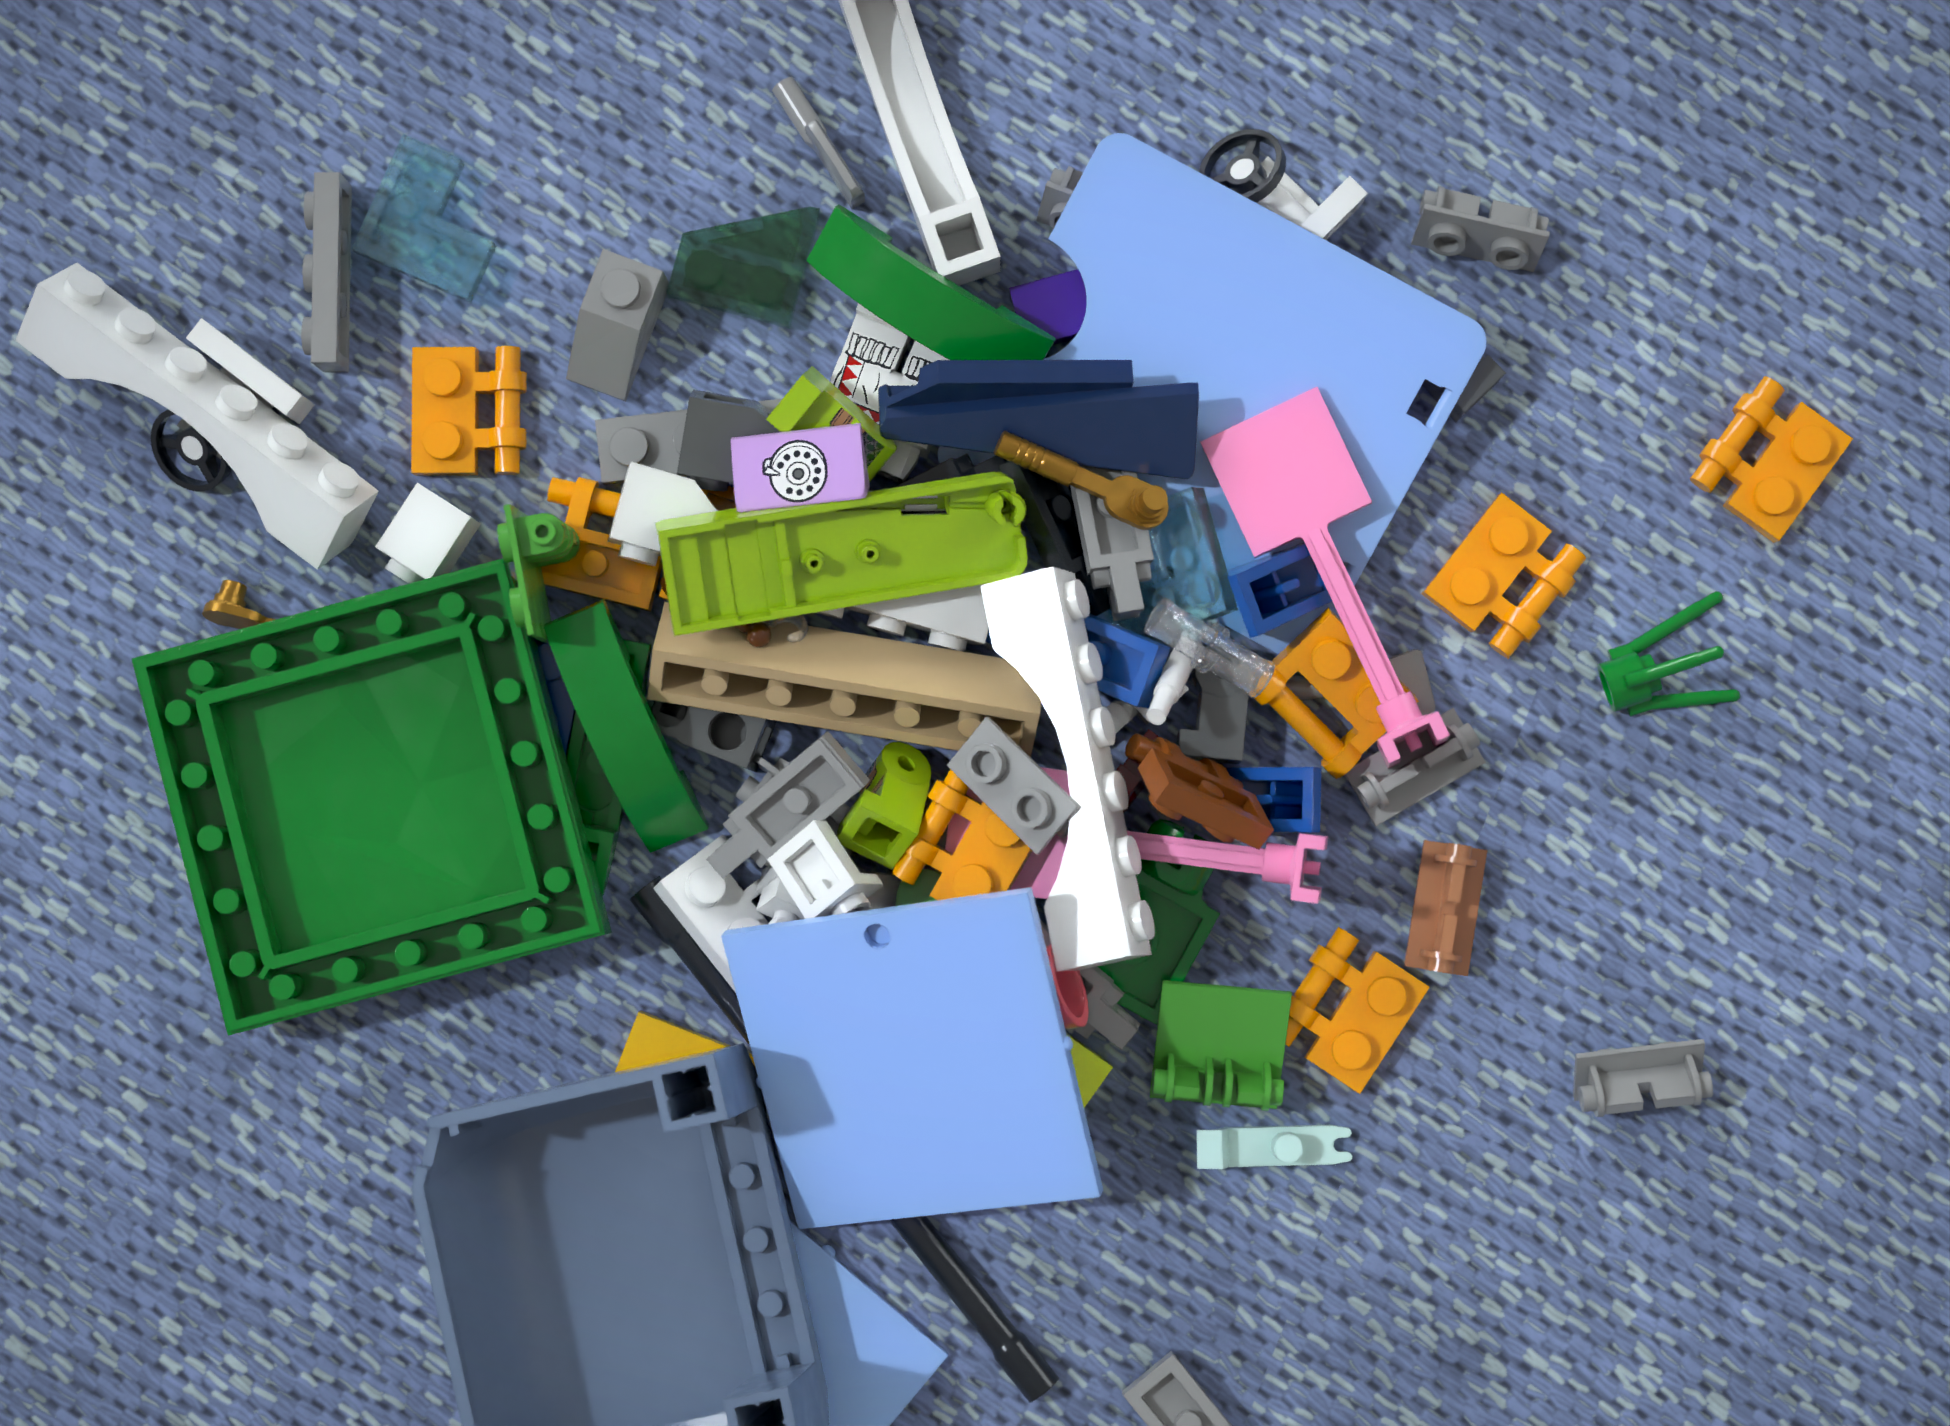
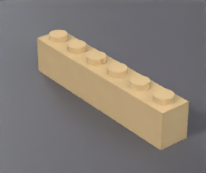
[647,602,1041,758]

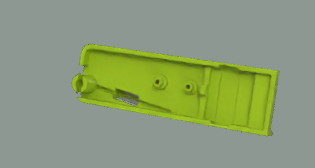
[655,472,1028,636]

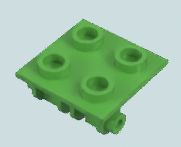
[497,504,580,645]
[1150,980,1292,1111]

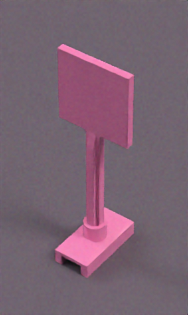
[1200,387,1450,769]
[945,767,1328,904]

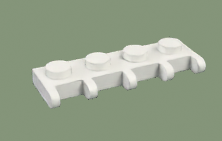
[653,834,769,993]

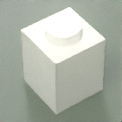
[375,483,481,583]

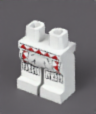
[830,303,948,484]

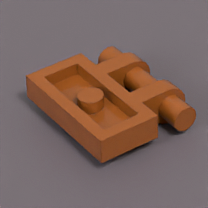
[1125,734,1274,850]

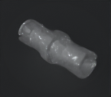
[1144,597,1275,698]

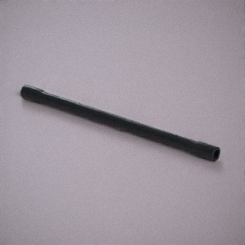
[630,876,1059,1403]

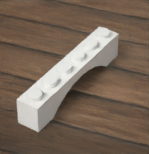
[838,0,1000,286]
[15,263,379,570]
[608,462,989,652]
[981,567,1155,971]

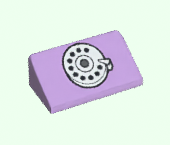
[731,423,870,512]

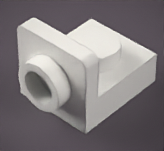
[767,820,883,919]

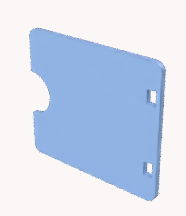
[938,133,1487,654]

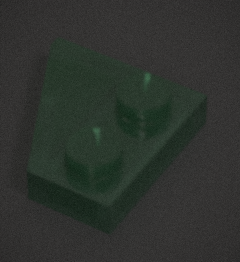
[666,206,821,329]

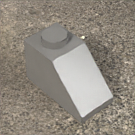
[566,249,670,402]

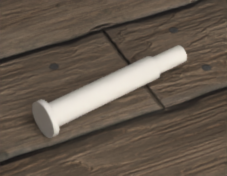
[1146,604,1219,725]

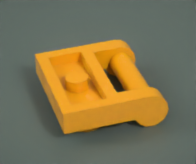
[1249,607,1419,779]

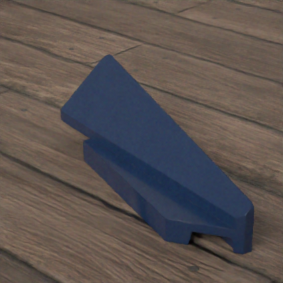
[878,360,1199,479]

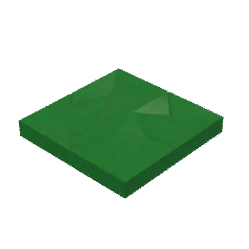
[131,558,612,1036]

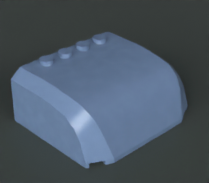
[411,1043,829,1426]

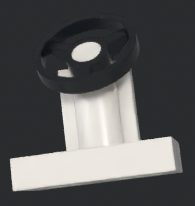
[1199,129,1368,240]
[150,318,315,491]

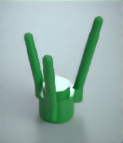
[1597,591,1740,717]

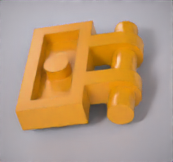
[411,346,527,476]
[1690,376,1853,543]
[541,477,662,612]
[1421,492,1586,659]
[891,769,1032,900]
[1285,927,1430,1094]

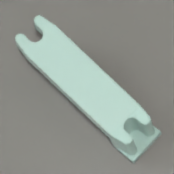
[1197,1125,1352,1169]

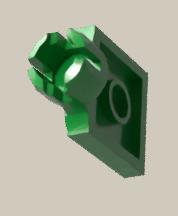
[1097,819,1220,1025]

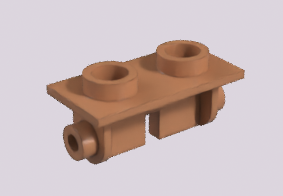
[1404,840,1487,976]

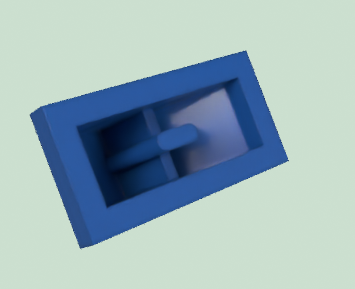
[1227,542,1332,638]
[1226,767,1321,834]

